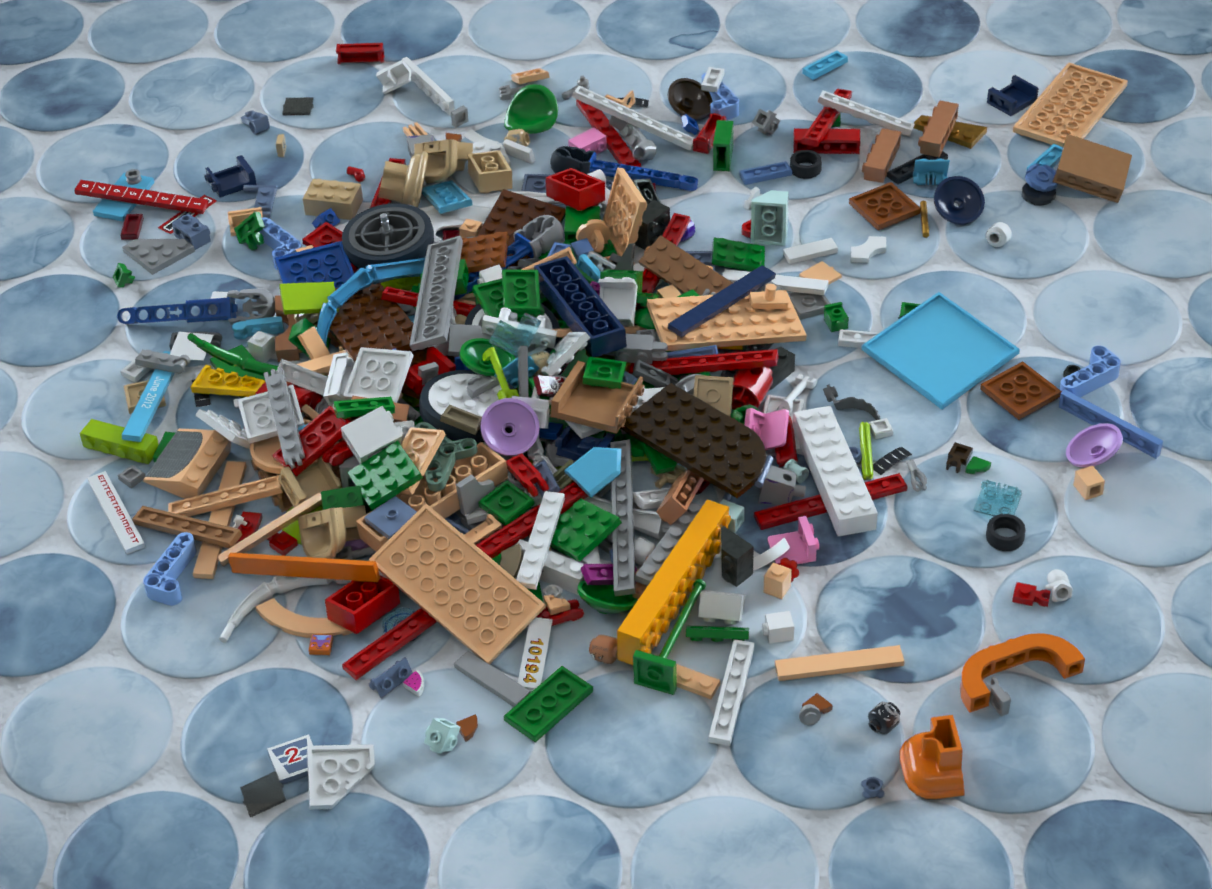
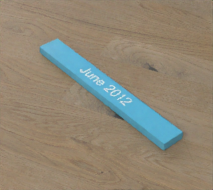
[122,351,175,442]

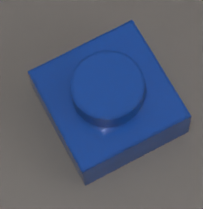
[681,114,700,135]

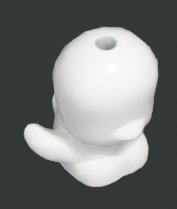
[1045,569,1073,602]

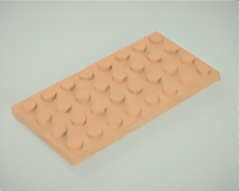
[1013,62,1128,147]
[647,290,807,351]
[369,504,546,664]

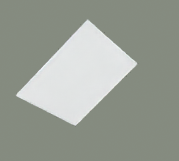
[170,332,213,361]

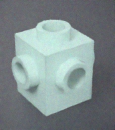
[423,718,461,754]

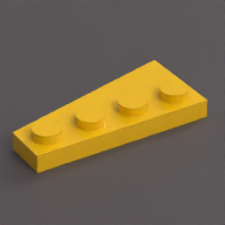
[191,364,265,397]

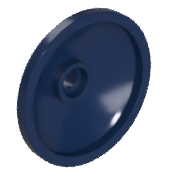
[934,176,985,225]

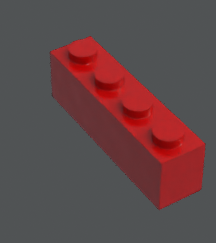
[793,128,860,154]

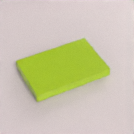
[279,282,339,315]

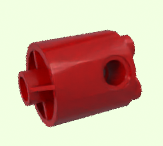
[731,367,773,410]

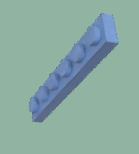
[1059,389,1163,459]

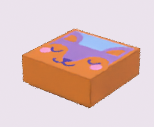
[309,634,333,655]

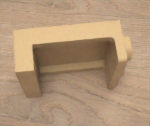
[278,456,341,507]

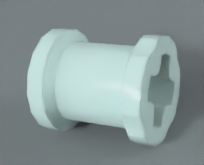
[783,459,809,484]

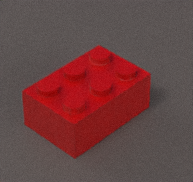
[545,168,605,211]
[325,575,400,634]

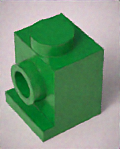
[824,302,849,332]

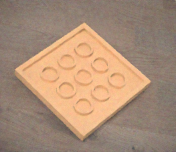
[602,168,647,257]

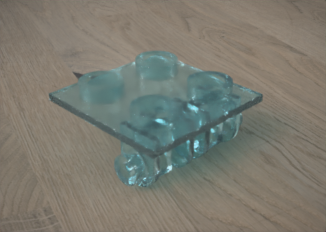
[973,480,1022,516]

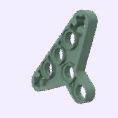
[415,422,478,492]

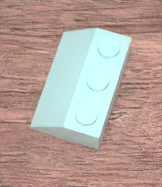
[751,190,789,246]

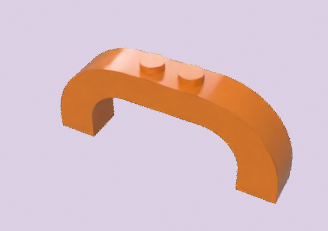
[960,633,1085,713]

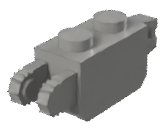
[604,334,668,364]

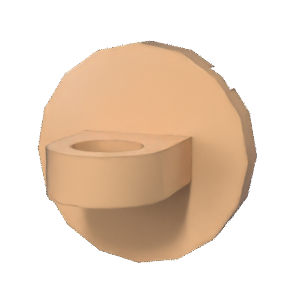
[576,219,611,253]

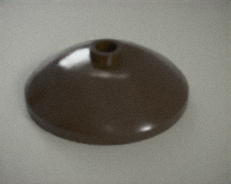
[667,78,713,120]

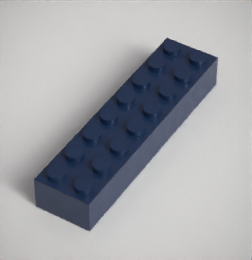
[534,256,627,357]

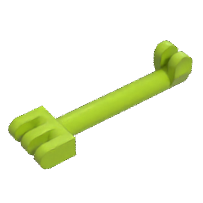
[482,347,519,400]

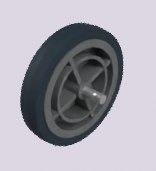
[342,203,434,268]

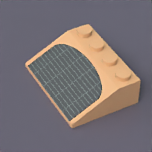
[143,429,231,499]

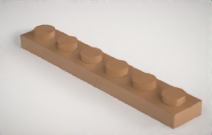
[132,506,242,548]

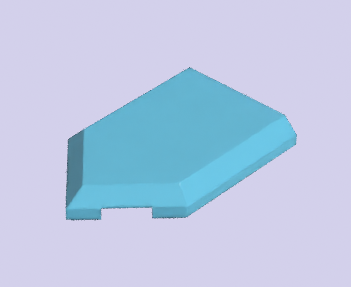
[564,447,621,498]

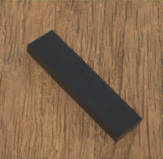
[887,151,948,185]

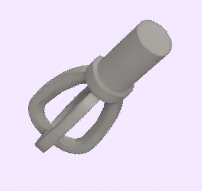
[907,460,927,492]

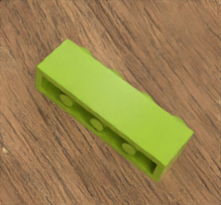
[79,419,159,465]

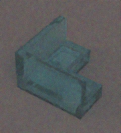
[489,313,541,357]

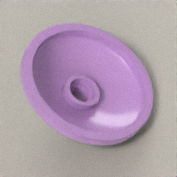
[480,398,539,456]
[1066,423,1123,468]

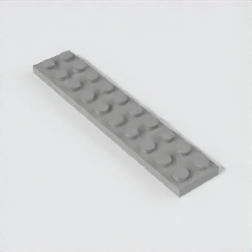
[409,236,463,351]

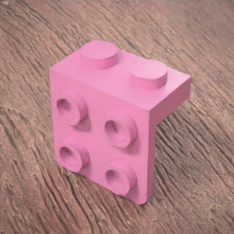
[744,408,789,451]
[768,516,819,564]

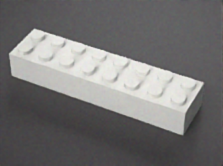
[793,406,878,536]

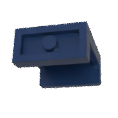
[987,75,1039,116]
[204,155,257,198]
[555,426,615,461]

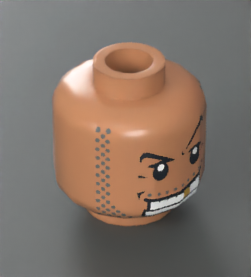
[589,635,618,664]

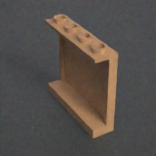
[1053,134,1132,203]
[550,361,645,434]

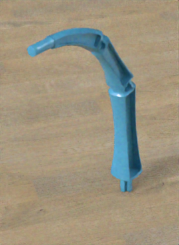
[317,257,426,346]

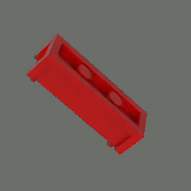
[336,43,385,64]
[693,113,726,154]

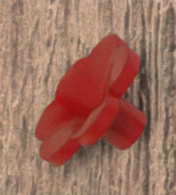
[778,558,800,583]

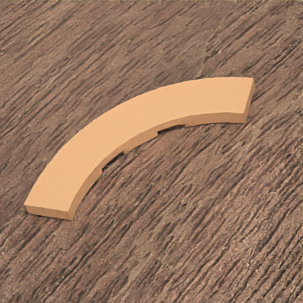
[256,598,353,638]

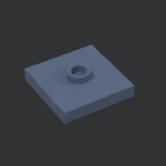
[364,496,417,540]

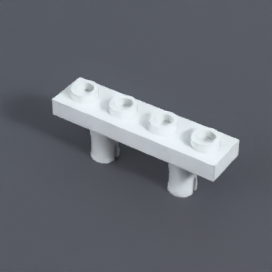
[481,308,557,348]

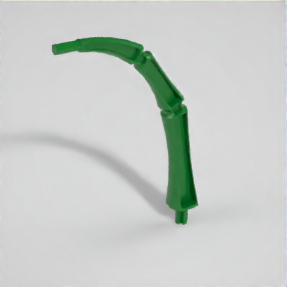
[187,333,328,377]

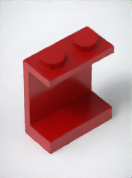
[404,346,456,395]

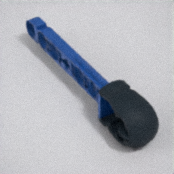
[550,146,698,191]

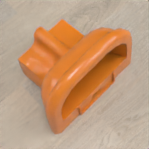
[900,715,965,799]

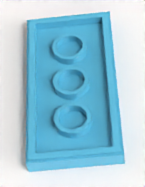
[93,172,155,221]
[422,180,473,214]

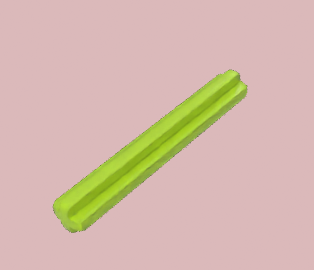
[859,422,873,480]

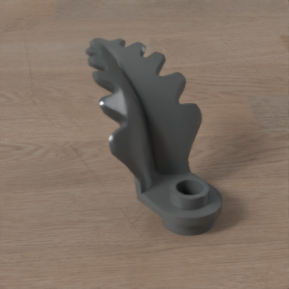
[823,384,880,420]

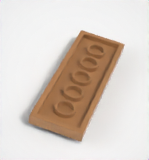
[639,235,733,296]

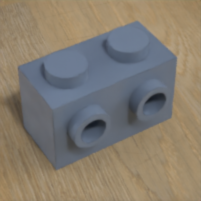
[172,213,211,250]

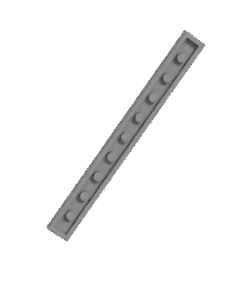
[610,439,636,596]

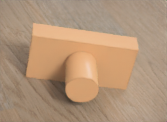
[749,283,789,309]

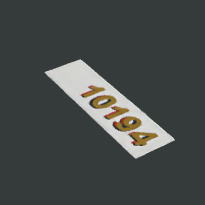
[518,617,553,688]

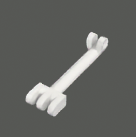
[779,374,817,414]

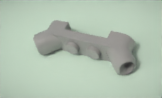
[609,116,656,161]

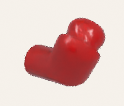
[346,166,366,182]

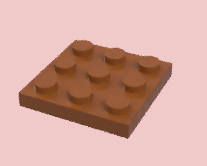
[849,182,921,230]
[460,232,509,273]
[980,361,1062,420]

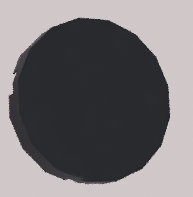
[1022,183,1056,205]

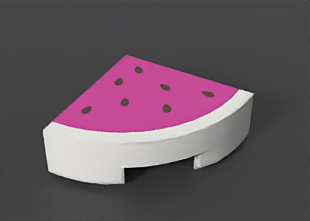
[403,670,424,697]

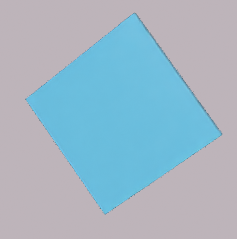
[861,292,1020,410]

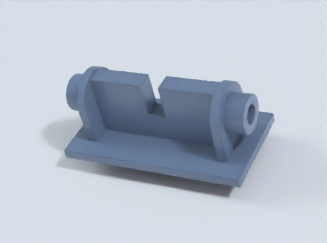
[369,657,413,698]

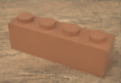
[918,100,959,157]
[862,128,901,183]
[656,469,704,525]

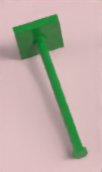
[633,579,706,695]

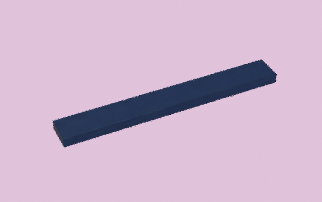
[668,265,776,337]

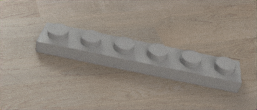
[635,502,702,586]

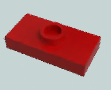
[236,511,263,544]

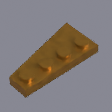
[913,115,987,149]

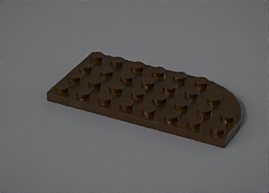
[620,383,766,499]

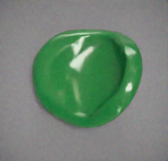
[504,84,558,134]

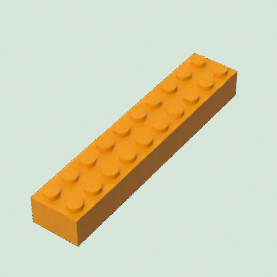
[617,500,731,665]

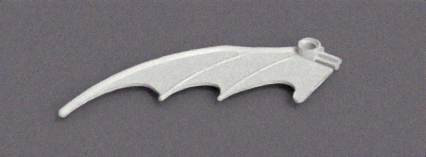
[411,191,597,243]

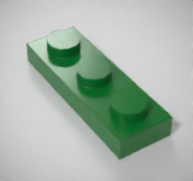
[333,396,395,419]
[686,625,749,642]

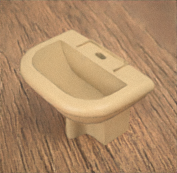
[414,139,473,184]
[378,151,428,208]
[298,506,366,559]

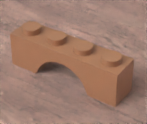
[275,295,303,362]

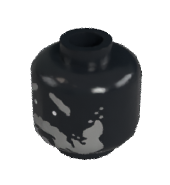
[868,702,901,734]

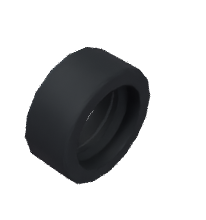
[790,150,822,179]
[986,514,1026,551]

